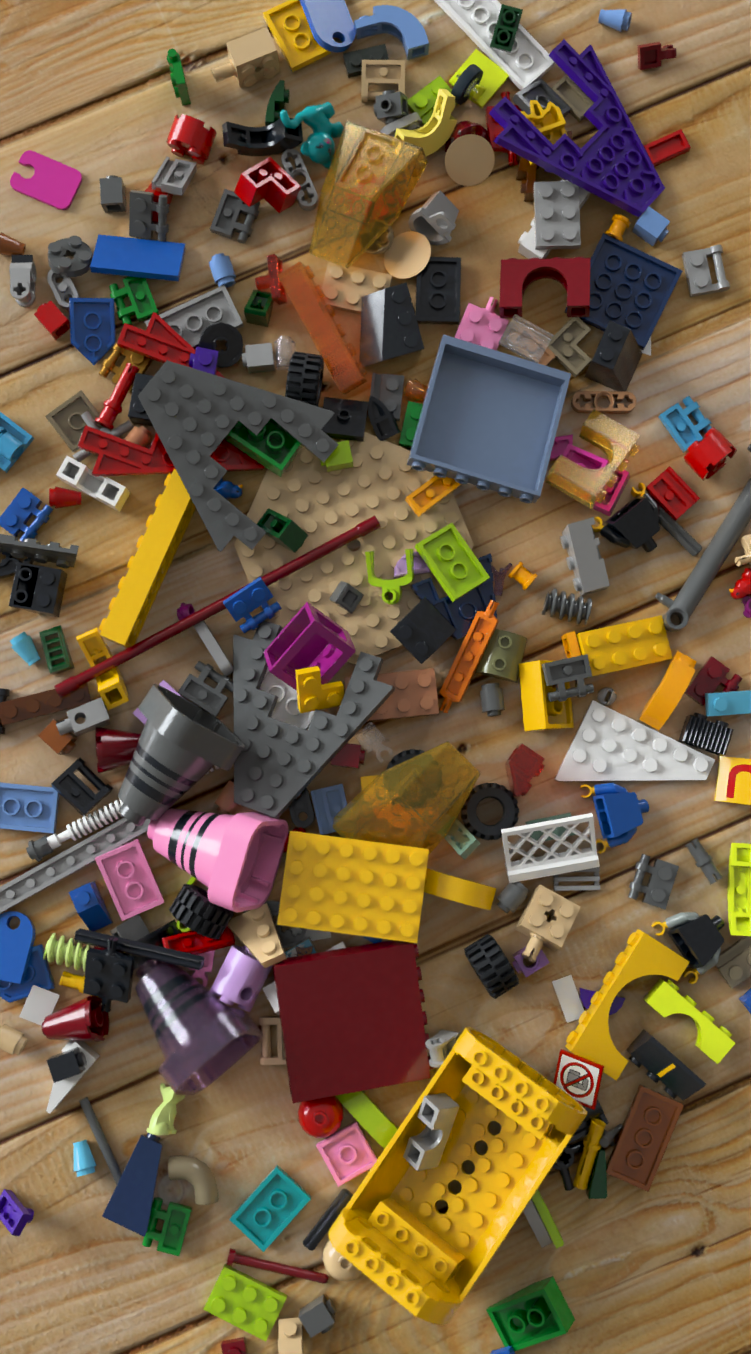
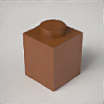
[38,719,78,755]

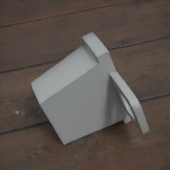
[408,191,459,246]

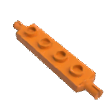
[439,599,499,713]

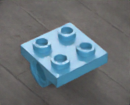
[0,412,34,473]

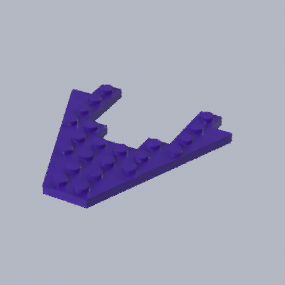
[489,39,665,217]

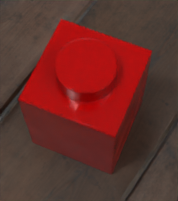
[34,300,70,340]

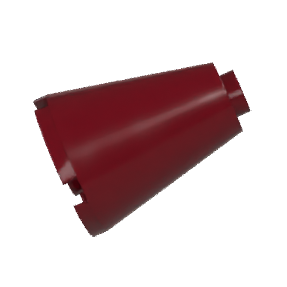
[95,727,141,773]
[41,995,110,1042]

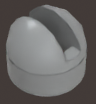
[597,687,616,706]

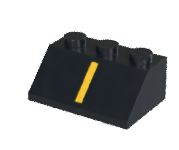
[626,1029,706,1101]

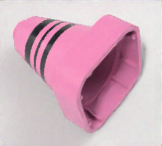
[147,809,288,913]

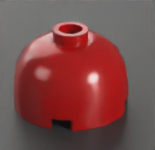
[298,1096,344,1138]

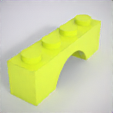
[643,979,735,1064]

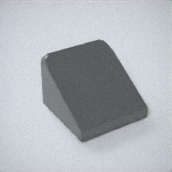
[329,581,364,614]

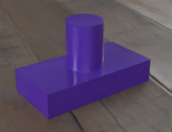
[0,1189,34,1236]

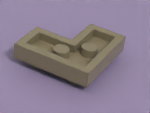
[545,317,592,378]

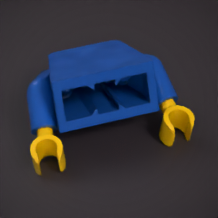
[580,783,649,854]

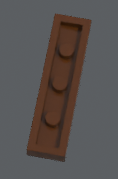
[0,683,92,726]

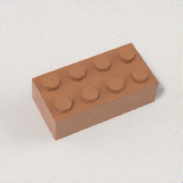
[344,668,439,722]

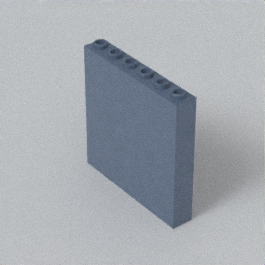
[407,335,571,504]

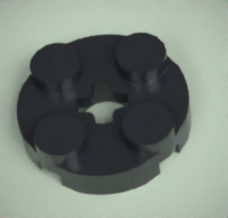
[198,322,243,368]

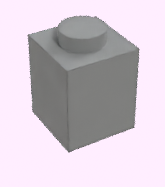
[242,343,275,374]

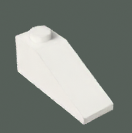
[46,1040,100,1114]

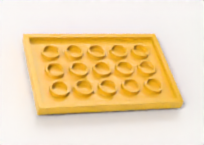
[277,831,429,943]

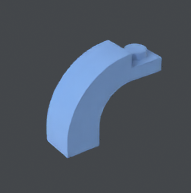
[354,5,429,60]

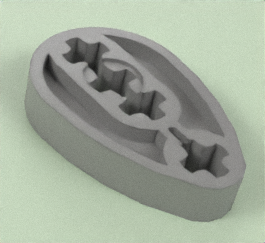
[523,1198,552,1248]

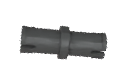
[685,838,723,885]

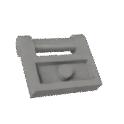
[682,245,730,297]

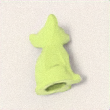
[147,1083,185,1135]

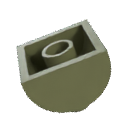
[475,629,527,683]

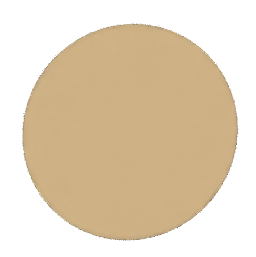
[445,134,495,186]
[384,231,431,279]

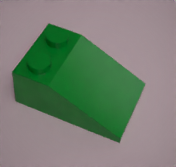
[486,1276,575,1351]

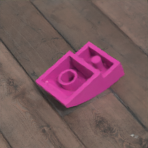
[548,444,630,517]

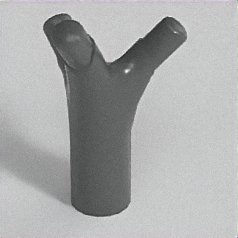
[600,1124,622,1147]

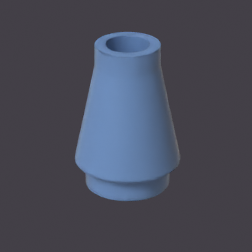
[598,9,632,32]

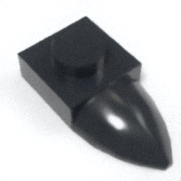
[368,396,401,441]

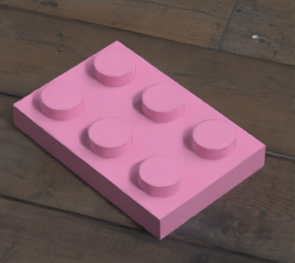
[95,839,165,921]

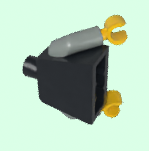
[651,912,725,984]

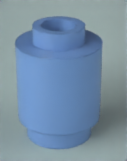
[209,253,236,288]

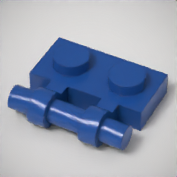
[0,488,53,542]
[223,577,282,634]

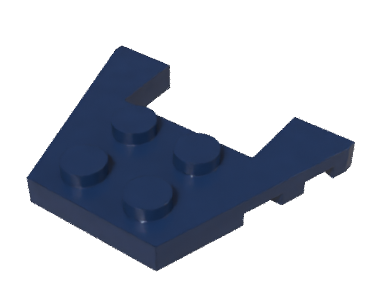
[410,553,497,640]

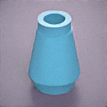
[10,632,41,666]
[73,1140,97,1177]

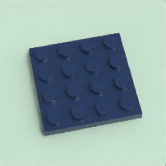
[564,233,682,350]

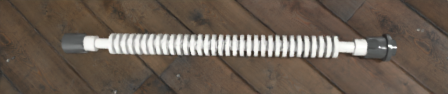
[26,765,219,862]

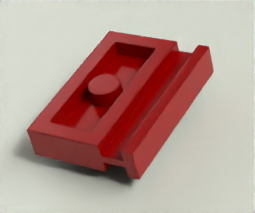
[645,466,700,521]

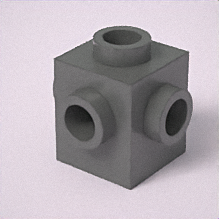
[374,90,409,125]

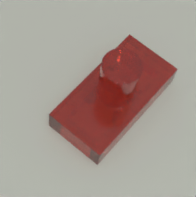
[255,254,287,305]

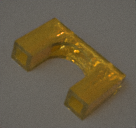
[546,409,640,509]

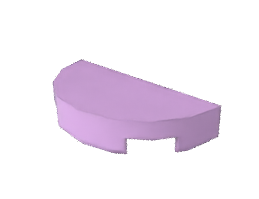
[394,552,431,578]

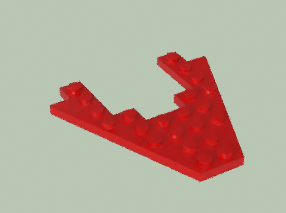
[78,312,264,476]

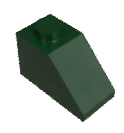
[257,508,308,553]

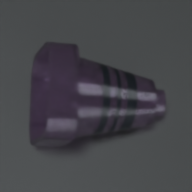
[135,959,263,1095]

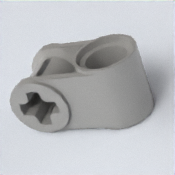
[9,262,37,307]
[425,1030,462,1068]

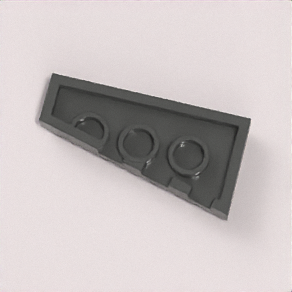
[0,534,79,568]

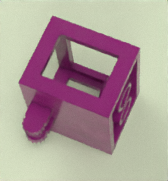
[264,602,356,691]

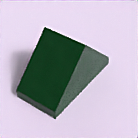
[244,290,275,327]

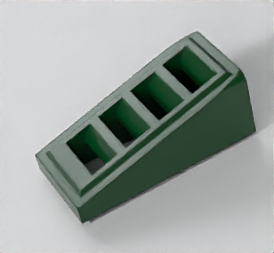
[39,625,74,675]
[586,1146,607,1199]

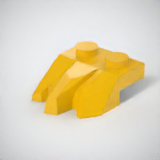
[520,100,568,166]

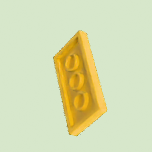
[576,615,673,678]

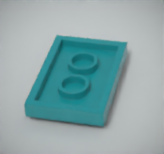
[229,1165,311,1252]

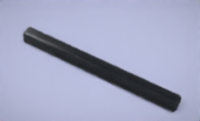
[74,928,204,970]

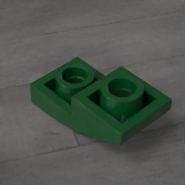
[490,4,523,53]
[265,80,290,126]

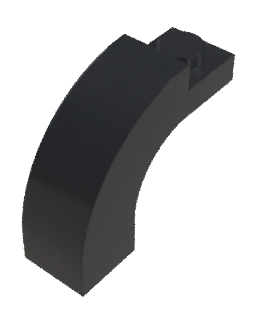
[222,118,303,156]

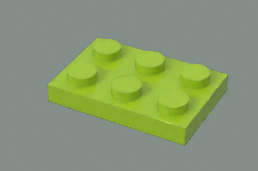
[415,523,490,602]
[203,1264,287,1341]

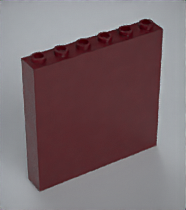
[273,940,433,1103]

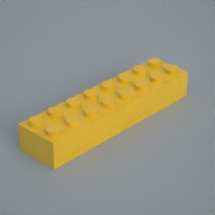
[99,469,196,648]

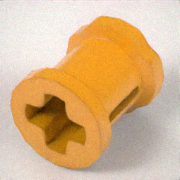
[604,214,631,242]
[508,561,538,591]

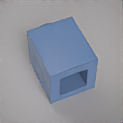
[632,206,670,247]

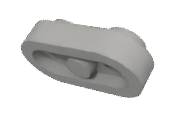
[380,112,422,144]
[47,269,80,310]

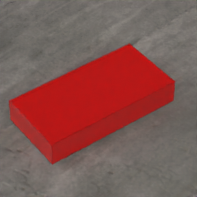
[644,129,691,167]

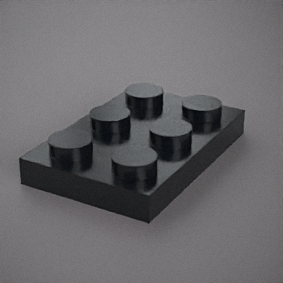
[415,257,461,325]

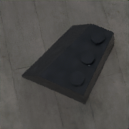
[359,282,424,368]

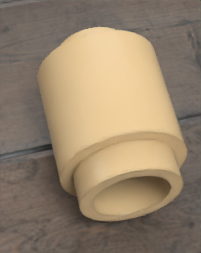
[0,1024,28,1055]

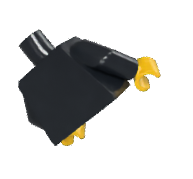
[592,483,660,553]

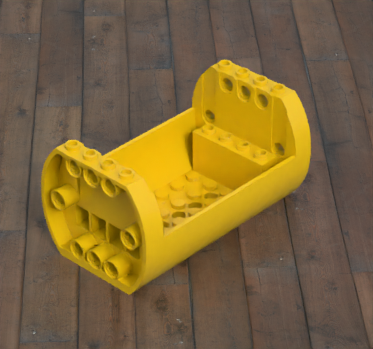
[328,1027,588,1325]

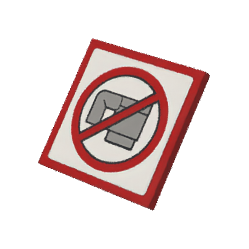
[554,1049,604,1110]

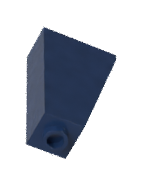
[102,1133,163,1237]

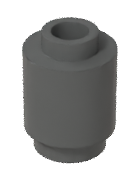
[480,683,505,717]
[496,882,529,913]

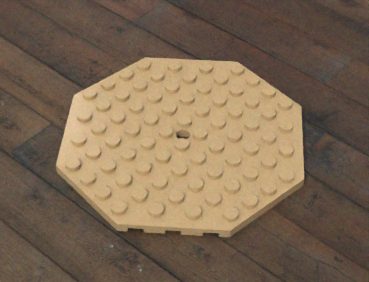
[234,432,474,665]

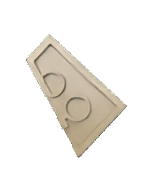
[227,903,287,968]

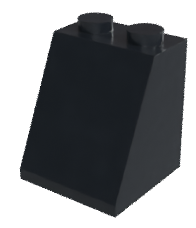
[584,321,642,391]

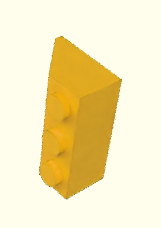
[519,660,574,731]

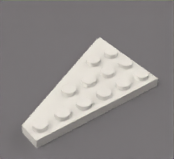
[554,700,715,781]

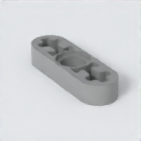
[281,149,318,211]
[194,621,234,677]

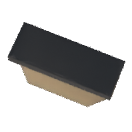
[12,255,35,264]

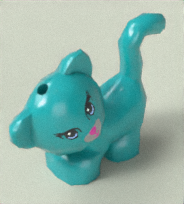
[280,102,345,170]

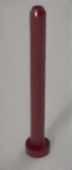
[226,1248,329,1284]

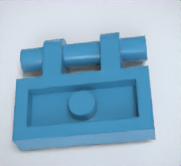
[658,396,712,453]

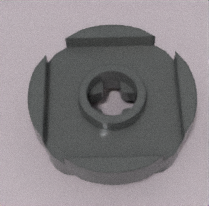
[48,236,92,277]

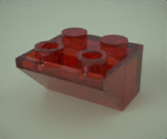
[505,743,545,797]

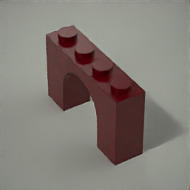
[499,257,590,318]

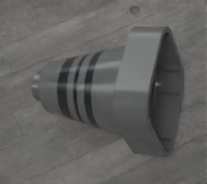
[118,684,245,826]

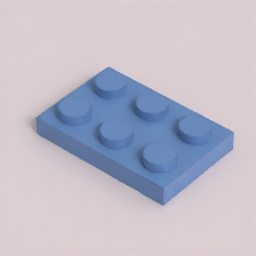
[0,783,60,834]

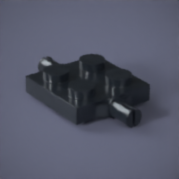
[83,937,135,1012]

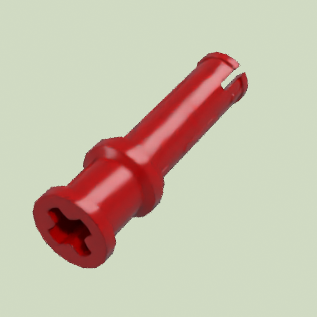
[95,363,140,430]

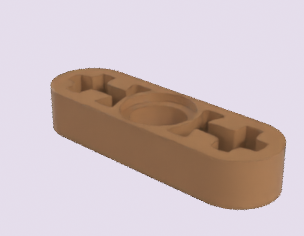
[571,391,637,414]

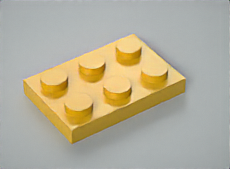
[263,0,331,72]

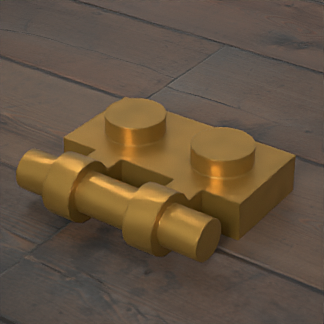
[99,343,153,394]

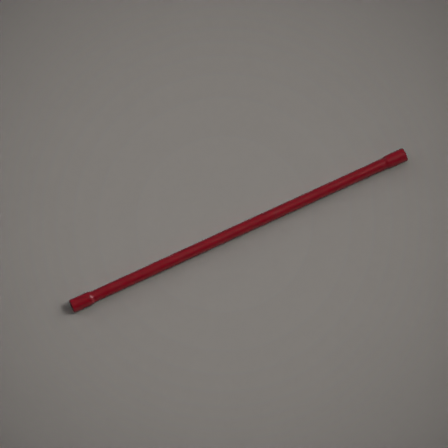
[54,515,381,698]

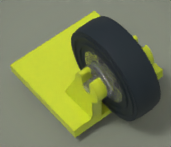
[449,49,509,109]

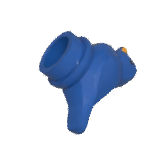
[214,478,243,500]

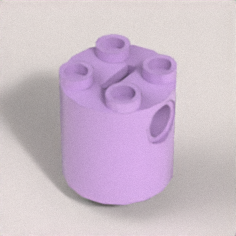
[210,945,273,1012]

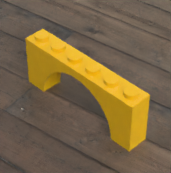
[565,929,689,1081]

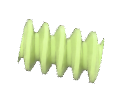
[43,933,91,972]

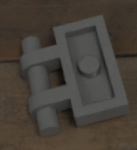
[210,189,260,244]
[129,190,169,241]
[542,654,594,702]
[178,661,233,717]
[628,854,679,910]

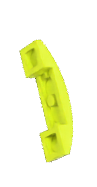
[727,843,751,936]

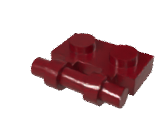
[684,656,742,706]

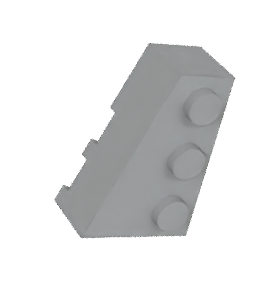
[560,517,610,596]

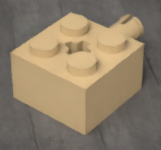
[211,27,280,88]
[515,885,581,962]

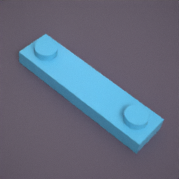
[705,690,751,717]

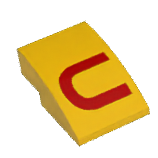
[714,756,751,806]

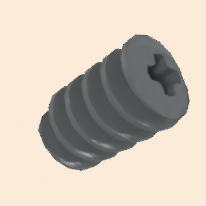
[542,588,592,626]

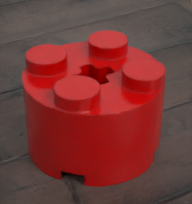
[166,114,217,164]
[684,427,737,481]

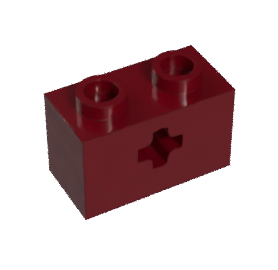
[331,743,365,769]

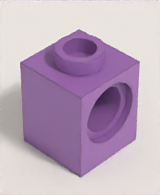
[511,947,550,977]

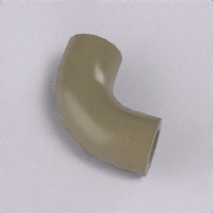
[168,1155,218,1205]

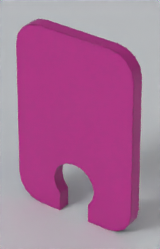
[10,150,82,210]

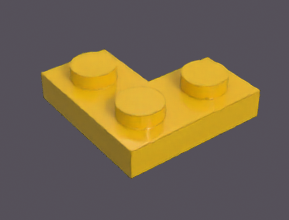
[295,666,344,713]

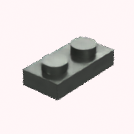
[343,44,389,78]

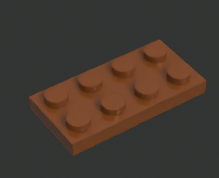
[606,1084,684,1192]

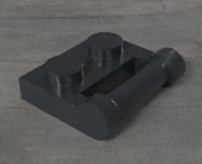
[51,757,113,817]

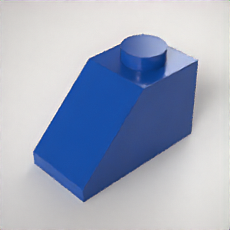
[69,881,113,931]

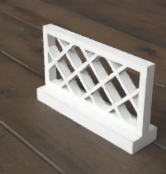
[501,813,600,883]

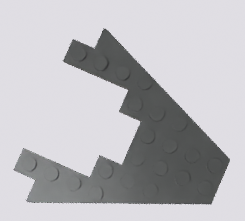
[138,360,339,552]
[233,621,395,819]

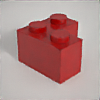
[234,157,301,213]

